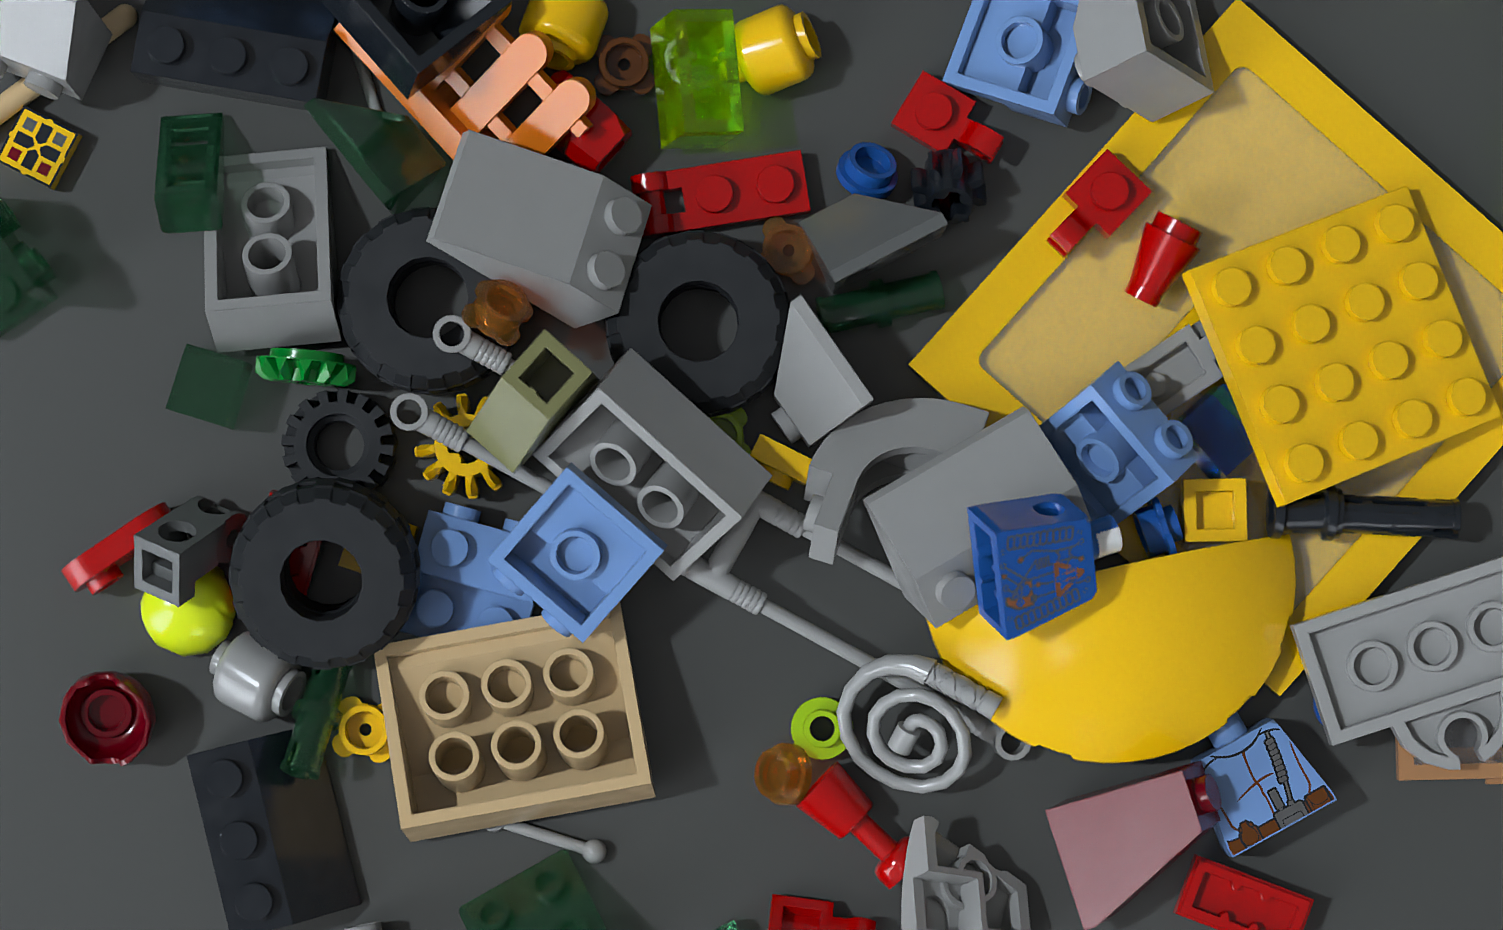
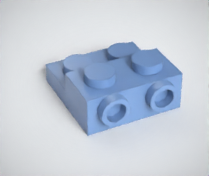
[942,0,1092,127]
[1039,361,1200,524]
[487,462,668,643]
[400,502,535,637]

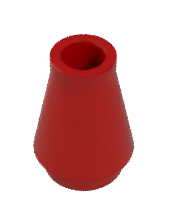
[1124,210,1203,308]

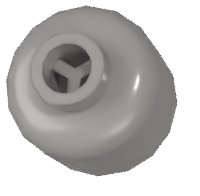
[209,631,307,722]

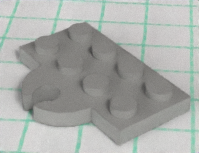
[1290,556,1503,770]

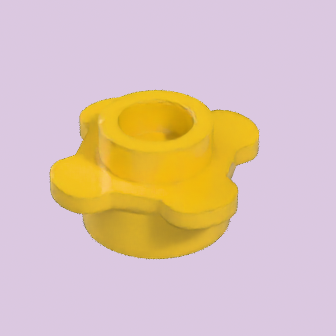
[332,696,390,763]

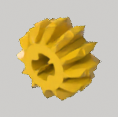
[414,393,503,500]

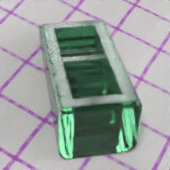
[154,113,224,234]

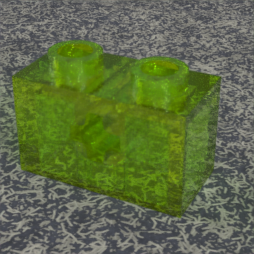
[650,9,744,149]

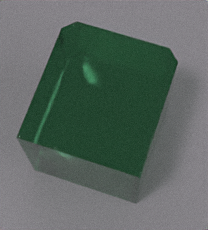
[165,343,253,430]

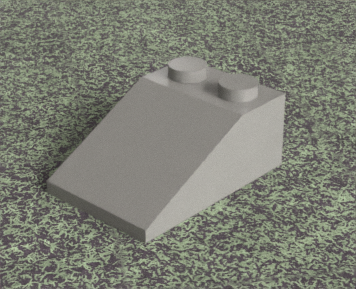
[1073,0,1214,122]
[426,130,652,329]
[203,146,341,353]

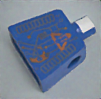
[967,493,1122,640]

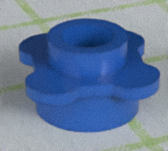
[1132,496,1183,558]

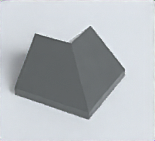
[799,193,948,294]

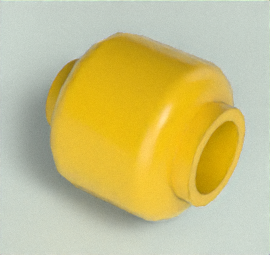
[519,0,609,71]
[725,4,821,96]

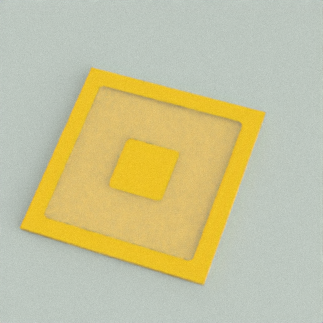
[908,0,1503,696]

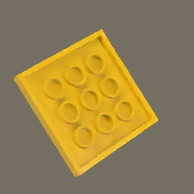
[1181,185,1502,508]

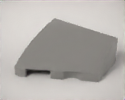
[901,816,1031,930]

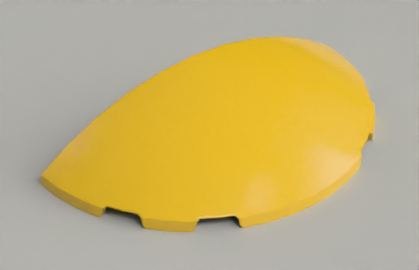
[926,534,1296,764]

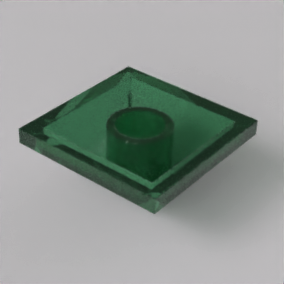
[304,98,447,214]

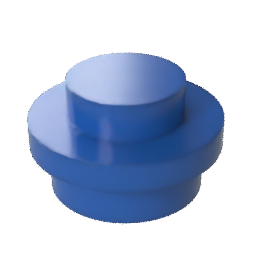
[836,142,898,199]

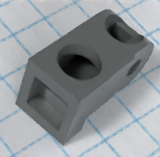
[134,496,248,607]

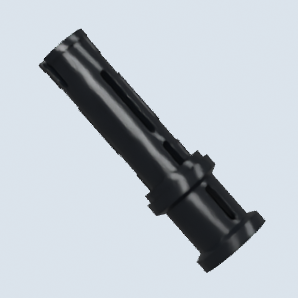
[1266,485,1462,541]

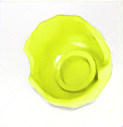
[140,566,236,657]

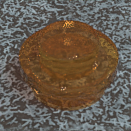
[754,743,812,806]

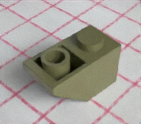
[466,329,599,474]

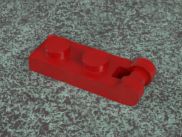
[630,150,811,239]

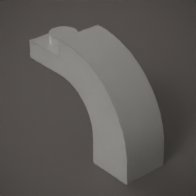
[803,398,989,565]

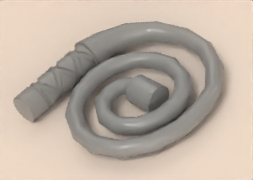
[836,654,1003,794]

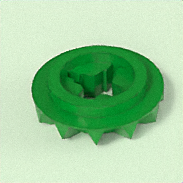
[255,348,356,387]

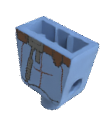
[1190,712,1337,858]

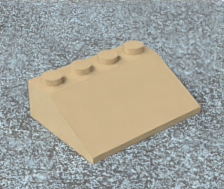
[374,602,656,842]

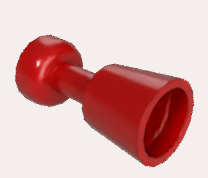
[795,761,910,889]

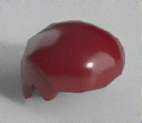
[59,671,156,766]

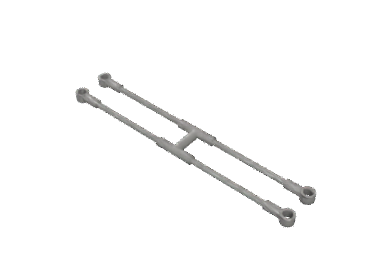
[390,315,1031,761]

